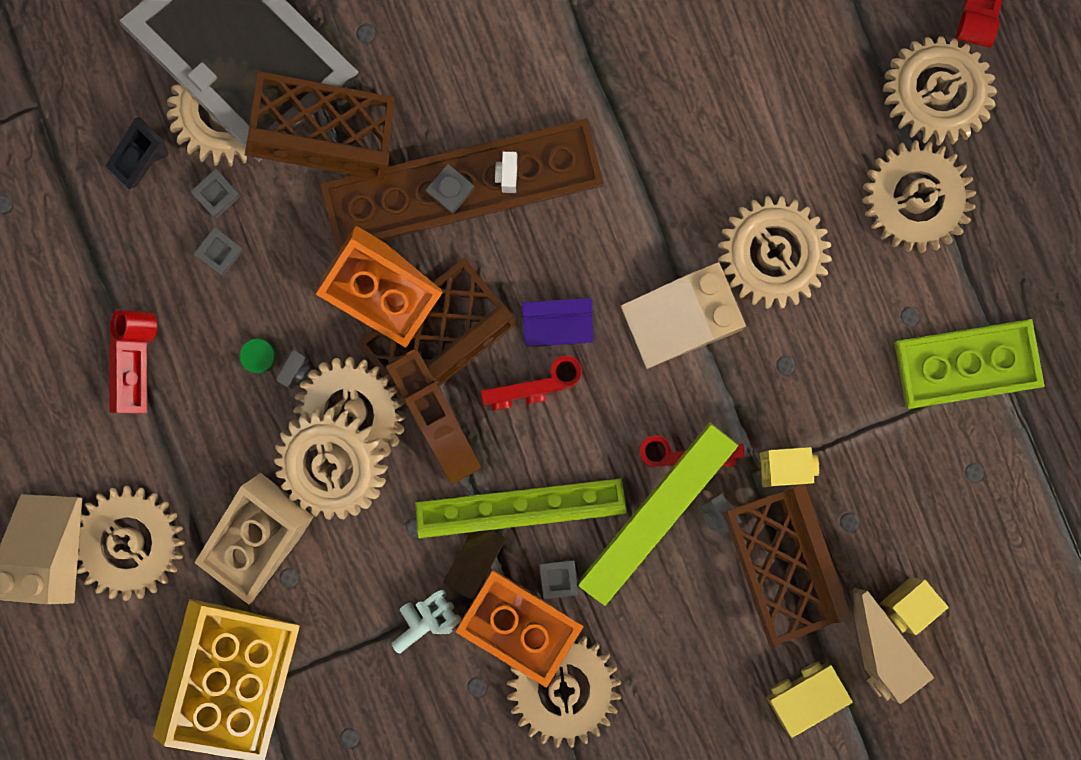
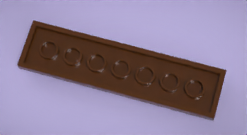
[320,118,604,251]

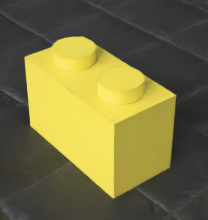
[760,447,819,487]
[879,577,949,635]
[766,661,853,738]

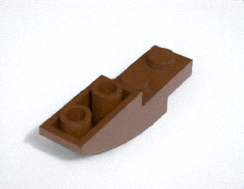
[385,348,482,485]

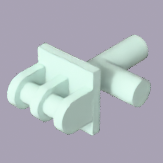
[392,590,462,653]

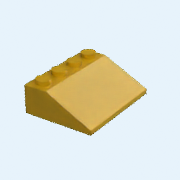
[153,599,300,760]

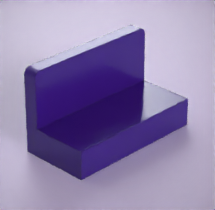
[522,298,593,347]

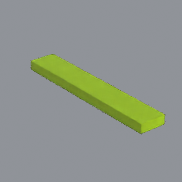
[577,422,738,606]
[415,478,626,538]

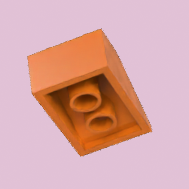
[316,225,443,348]
[455,569,584,688]

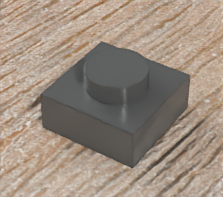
[426,164,475,214]
[191,169,241,219]
[193,227,244,276]
[276,350,310,390]
[700,493,742,535]
[540,560,578,599]

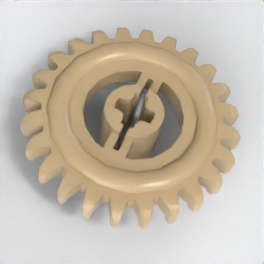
[883,36,997,146]
[166,57,281,167]
[862,140,976,253]
[718,196,832,309]
[293,357,406,469]
[274,407,388,520]
[77,486,185,601]
[507,636,621,748]

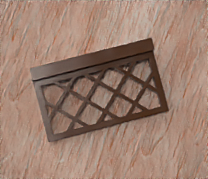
[244,71,395,180]
[357,258,517,408]
[723,484,852,647]

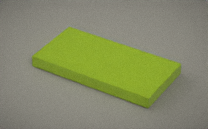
[894,319,1045,410]

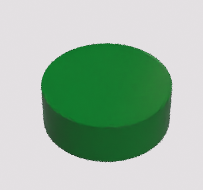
[240,339,276,374]

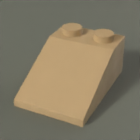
[620,262,746,369]
[195,473,314,605]
[0,494,82,604]
[849,588,934,704]

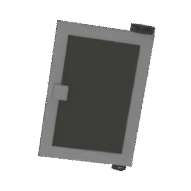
[119,0,358,162]

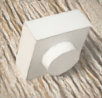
[495,152,517,193]

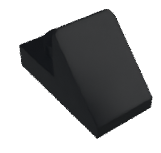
[106,117,169,190]

